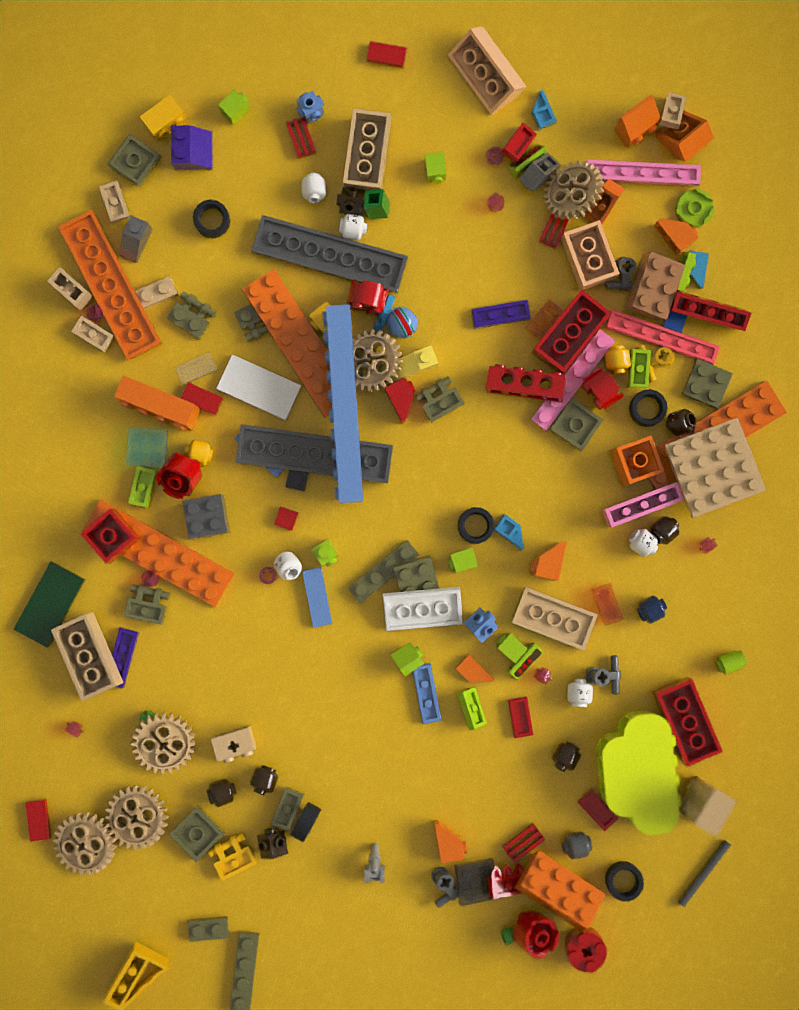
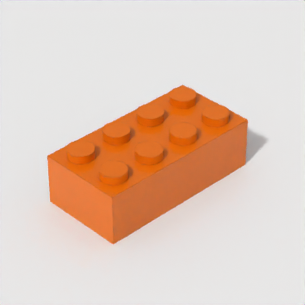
[114,375,201,431]
[514,851,605,931]

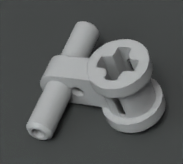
[365,843,384,883]

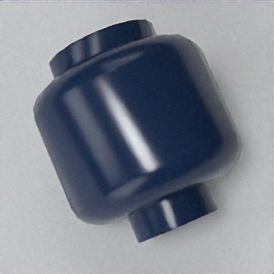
[637,595,667,624]

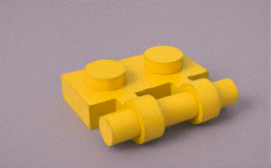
[208,833,258,881]

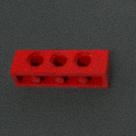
[670,291,752,331]
[486,364,566,403]

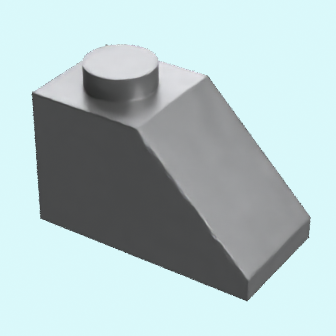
[520,153,561,192]
[119,216,152,263]

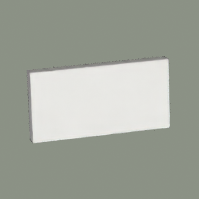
[216,354,302,421]
[383,587,463,631]

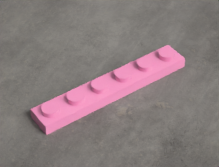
[587,160,701,186]
[531,330,615,431]

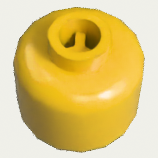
[605,346,631,375]
[184,440,213,467]

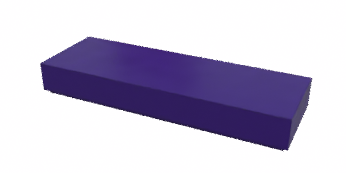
[471,300,531,329]
[112,627,139,688]

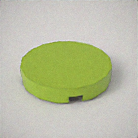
[676,189,714,227]

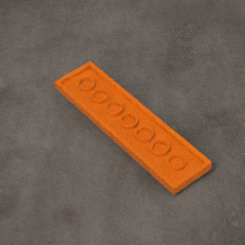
[58,209,162,361]
[242,269,357,418]
[648,381,787,490]
[81,499,234,607]

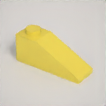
[380,345,438,386]

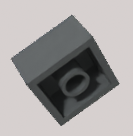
[183,494,230,540]

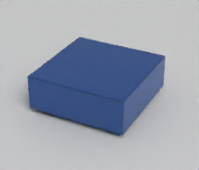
[663,310,687,333]

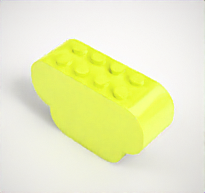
[596,710,682,835]

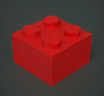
[81,508,140,564]

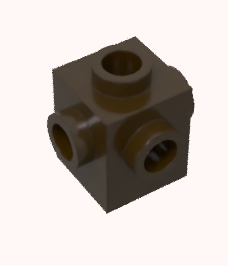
[336,186,365,216]
[257,828,288,859]

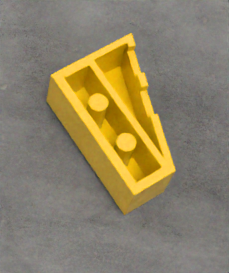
[103,941,170,1010]

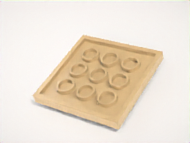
[664,418,766,518]

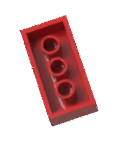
[531,289,611,374]
[652,677,723,767]

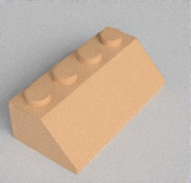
[448,26,526,115]

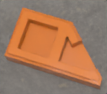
[455,654,495,682]

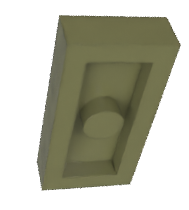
[271,787,304,831]
[188,916,229,942]

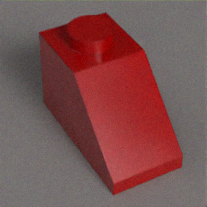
[385,378,415,424]

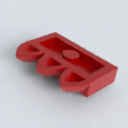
[488,863,524,899]

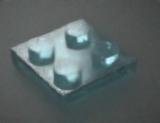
[126,427,168,468]

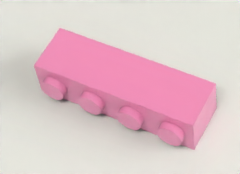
[601,482,684,528]

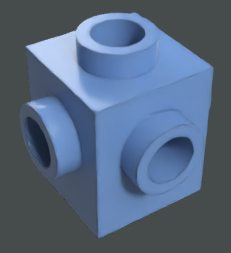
[296,91,324,124]
[464,608,499,643]

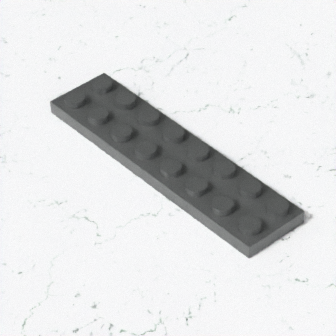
[252,215,408,294]
[236,425,393,483]

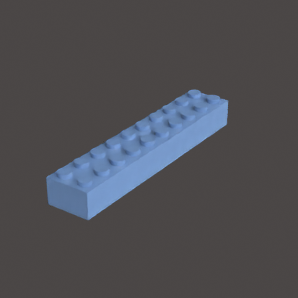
[323,305,363,504]

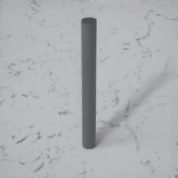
[678,840,731,907]

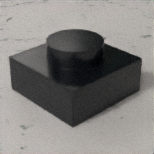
[285,470,309,492]

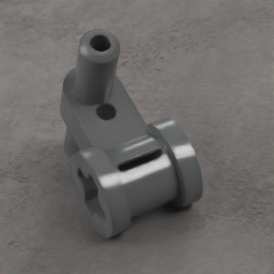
[605,257,636,291]
[586,655,621,694]
[431,867,470,908]

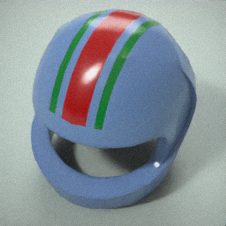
[386,307,418,339]

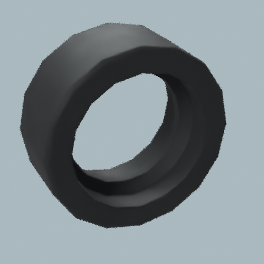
[193,199,230,238]
[629,389,668,427]
[458,507,494,544]
[290,802,321,842]
[605,861,644,902]

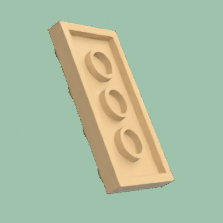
[511,587,598,650]

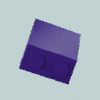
[171,125,213,170]

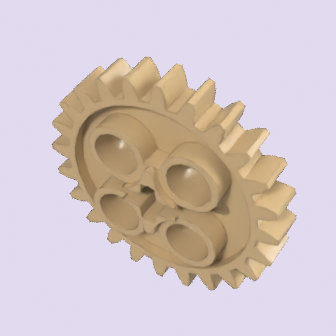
[543,160,604,221]
[352,329,403,392]
[131,711,195,774]
[105,785,168,850]
[53,812,116,876]

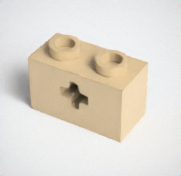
[47,267,93,310]
[211,726,257,763]

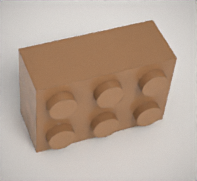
[624,251,685,321]

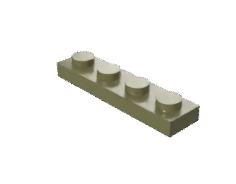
[348,540,419,603]
[230,931,259,1010]

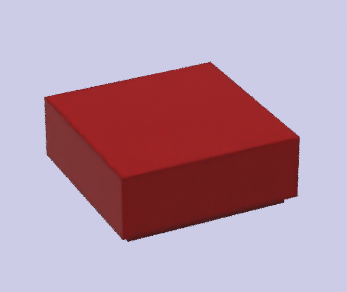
[274,506,299,531]

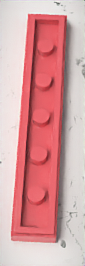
[605,309,720,365]

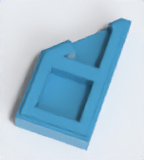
[531,90,557,130]
[689,250,709,289]
[374,294,395,331]
[494,514,524,550]

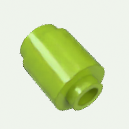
[716,650,747,675]

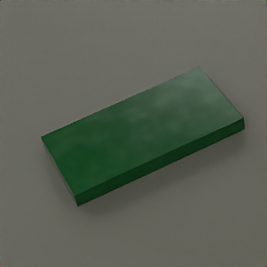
[13,561,86,647]

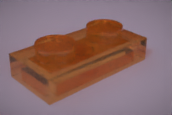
[592,583,624,626]

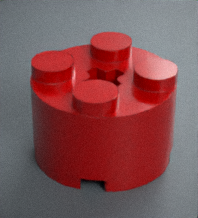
[347,280,389,316]
[582,366,624,410]
[156,452,202,499]
[512,911,559,958]
[564,927,607,973]

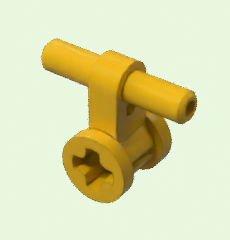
[637,345,675,382]

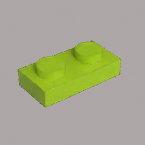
[677,252,696,292]
[128,466,157,508]
[457,687,487,731]

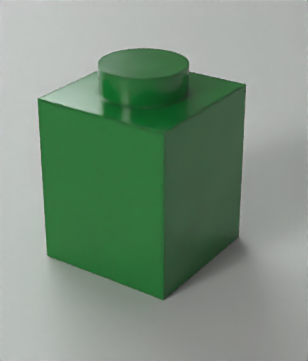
[364,189,390,219]

